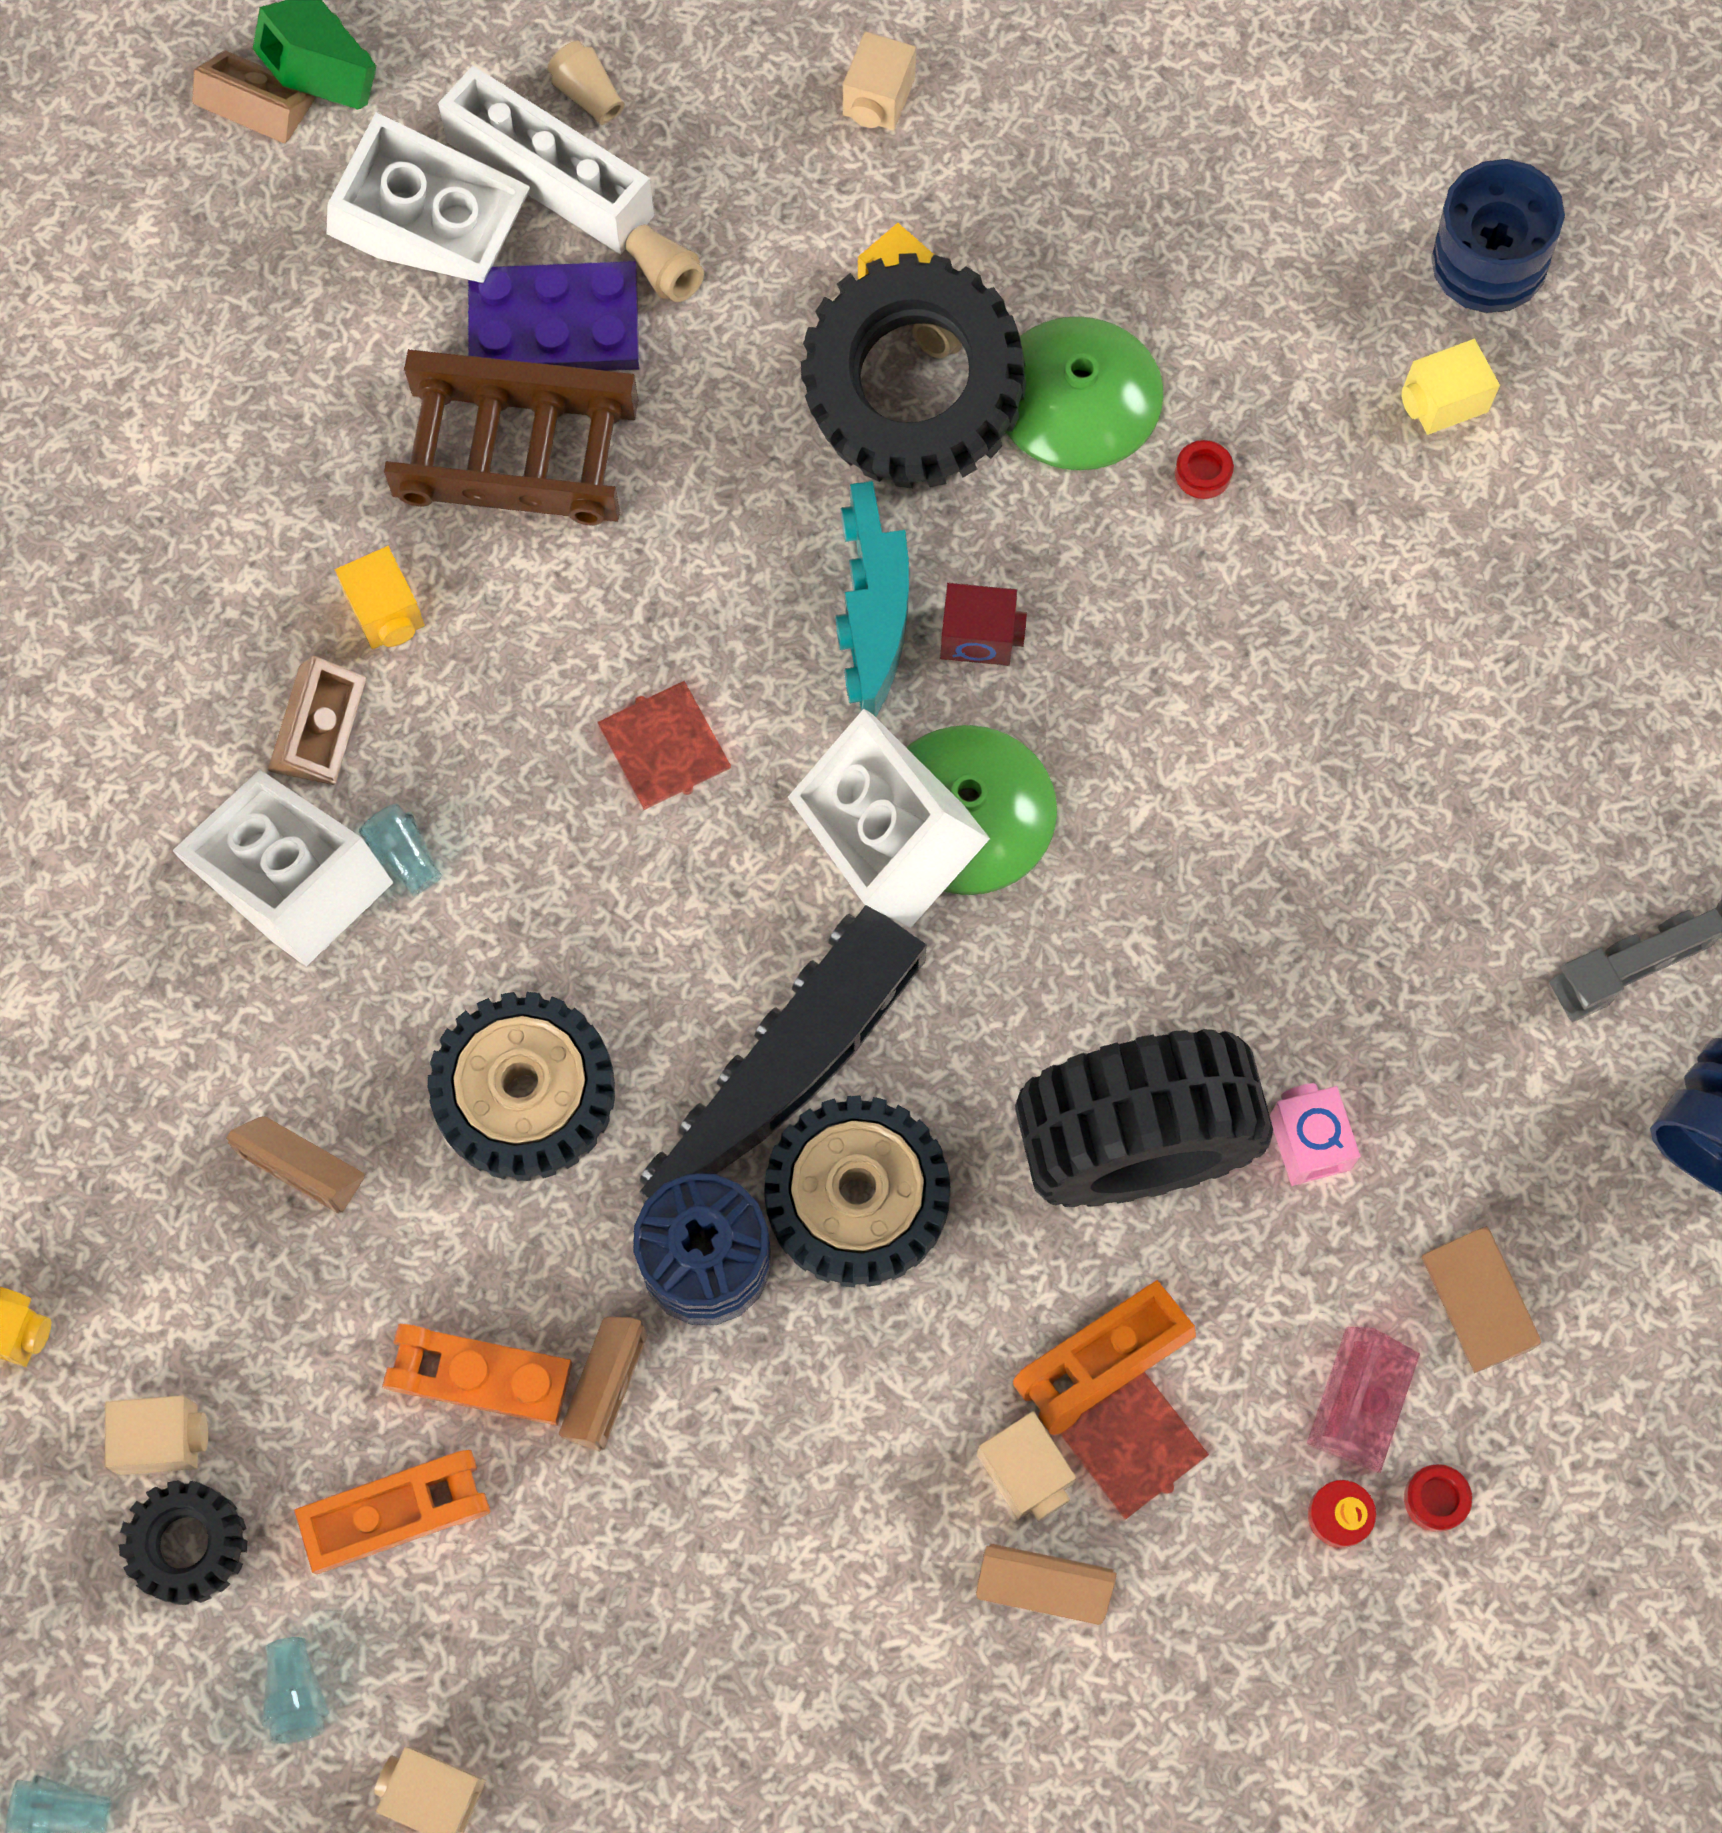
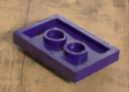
[468,261,639,371]

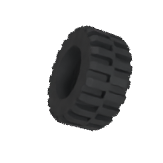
[801,253,1026,488]
[1015,1029,1273,1207]

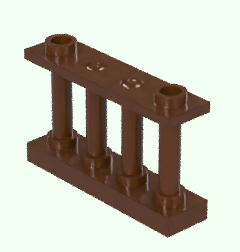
[384,349,638,526]

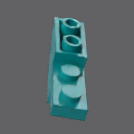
[835,481,909,717]

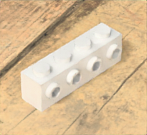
[438,65,654,255]

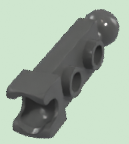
[1550,899,1722,1022]

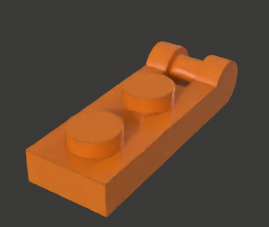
[1013,1280,1196,1435]
[382,1324,573,1426]
[294,1450,491,1575]

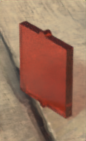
[597,681,731,810]
[1060,1372,1209,1520]

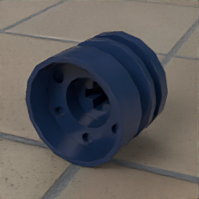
[1431,159,1565,313]
[1650,1038,1722,1195]
[633,1174,771,1325]

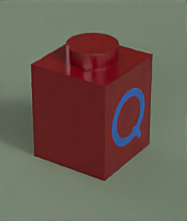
[940,583,1027,666]

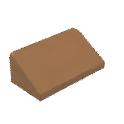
[192,50,316,144]
[268,656,367,785]
[226,1116,365,1213]
[1421,1226,1541,1373]
[559,1317,648,1452]
[976,1543,1117,1625]

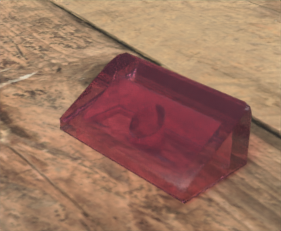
[1307,1327,1420,1473]

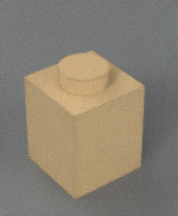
[843,31,916,130]
[105,1395,208,1475]
[976,1411,1077,1522]
[374,1747,486,1833]

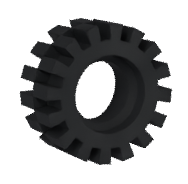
[119,1480,248,1605]

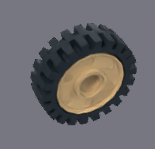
[427,992,615,1181]
[764,1095,951,1288]

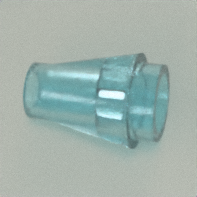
[359,804,442,896]
[262,1637,329,1744]
[5,1774,112,1833]

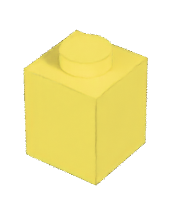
[1402,339,1500,435]

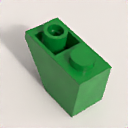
[252,0,376,110]

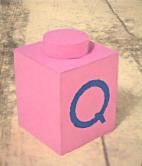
[1270,1083,1361,1186]

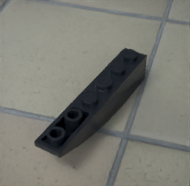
[639,905,927,1204]

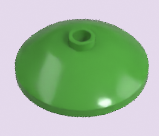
[1006,316,1163,470]
[906,725,1057,895]

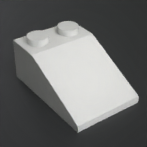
[327,112,530,283]
[788,709,990,928]
[173,769,393,967]

